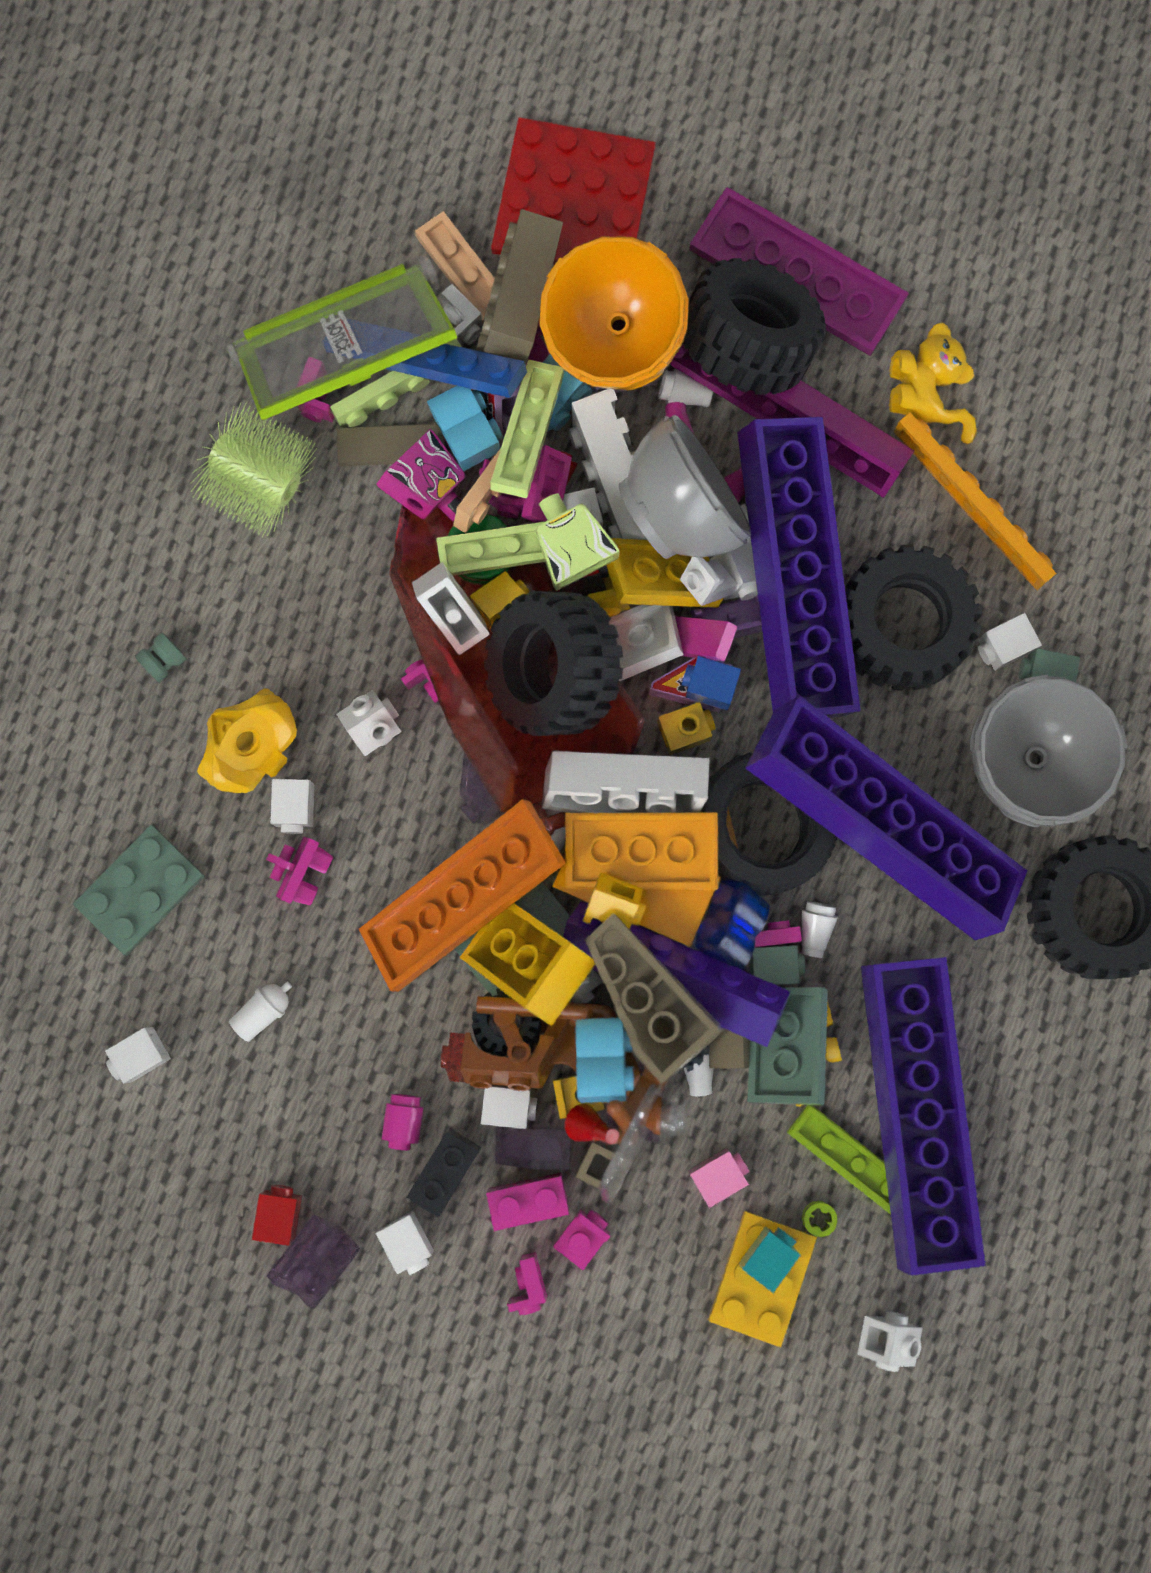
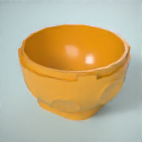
[540,236,689,391]

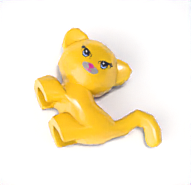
[889,322,977,444]

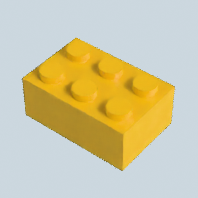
[459,903,595,1026]

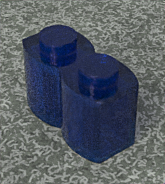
[695,880,770,970]

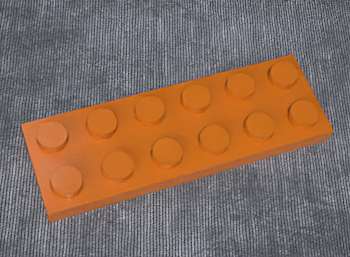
[359,799,566,992]

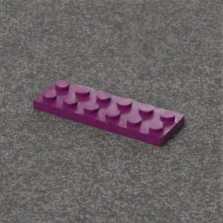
[689,186,909,356]

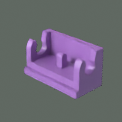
[691,595,762,638]

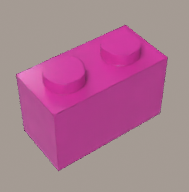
[486,1172,569,1231]

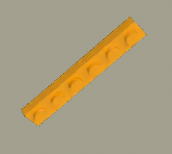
[894,412,1057,590]

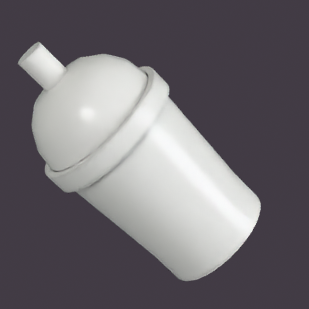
[229,981,292,1042]

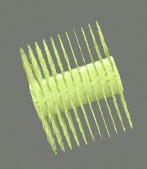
[191,402,317,537]

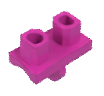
[266,836,333,905]

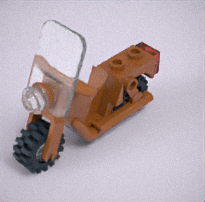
[441,988,710,1204]

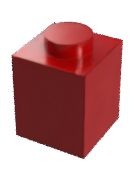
[252,1185,302,1246]

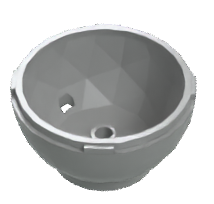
[618,415,751,559]

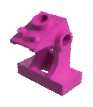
[479,445,572,523]

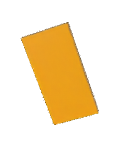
[565,813,718,890]
[552,859,721,948]

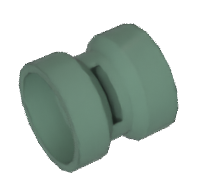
[135,632,187,683]

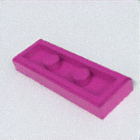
[675,616,737,662]

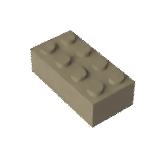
[476,209,563,366]

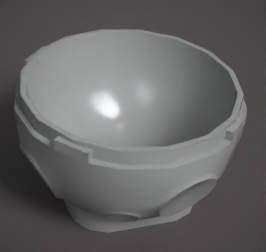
[970,674,1128,827]

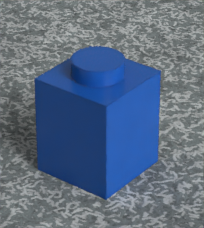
[681,656,741,711]

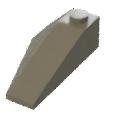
[585,913,724,1084]

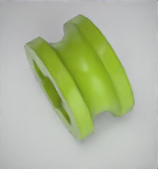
[802,1201,838,1237]

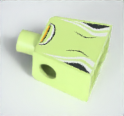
[536,493,619,591]

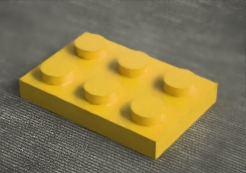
[606,538,724,608]
[708,1210,817,1348]

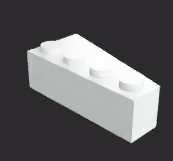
[568,389,647,540]
[542,751,709,813]

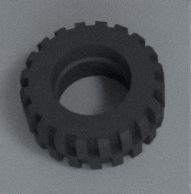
[683,258,826,395]
[845,544,982,691]
[484,591,623,736]
[1026,835,1151,980]

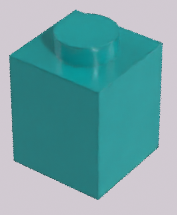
[739,1226,801,1293]

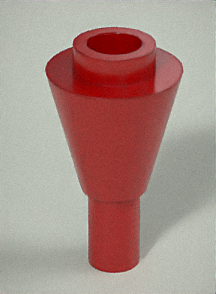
[565,1104,619,1144]

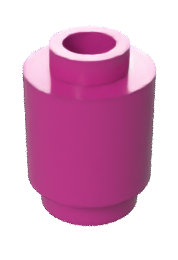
[381,1094,424,1150]

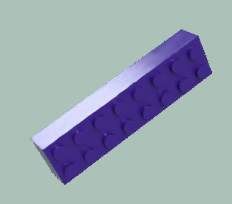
[737,417,861,718]
[746,695,1027,941]
[861,957,986,1276]

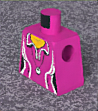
[376,428,465,521]

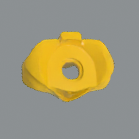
[197,688,297,793]

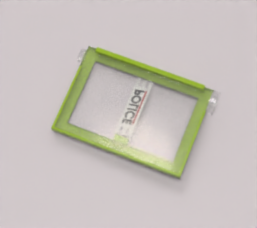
[226,254,458,421]

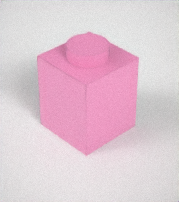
[688,1148,749,1208]

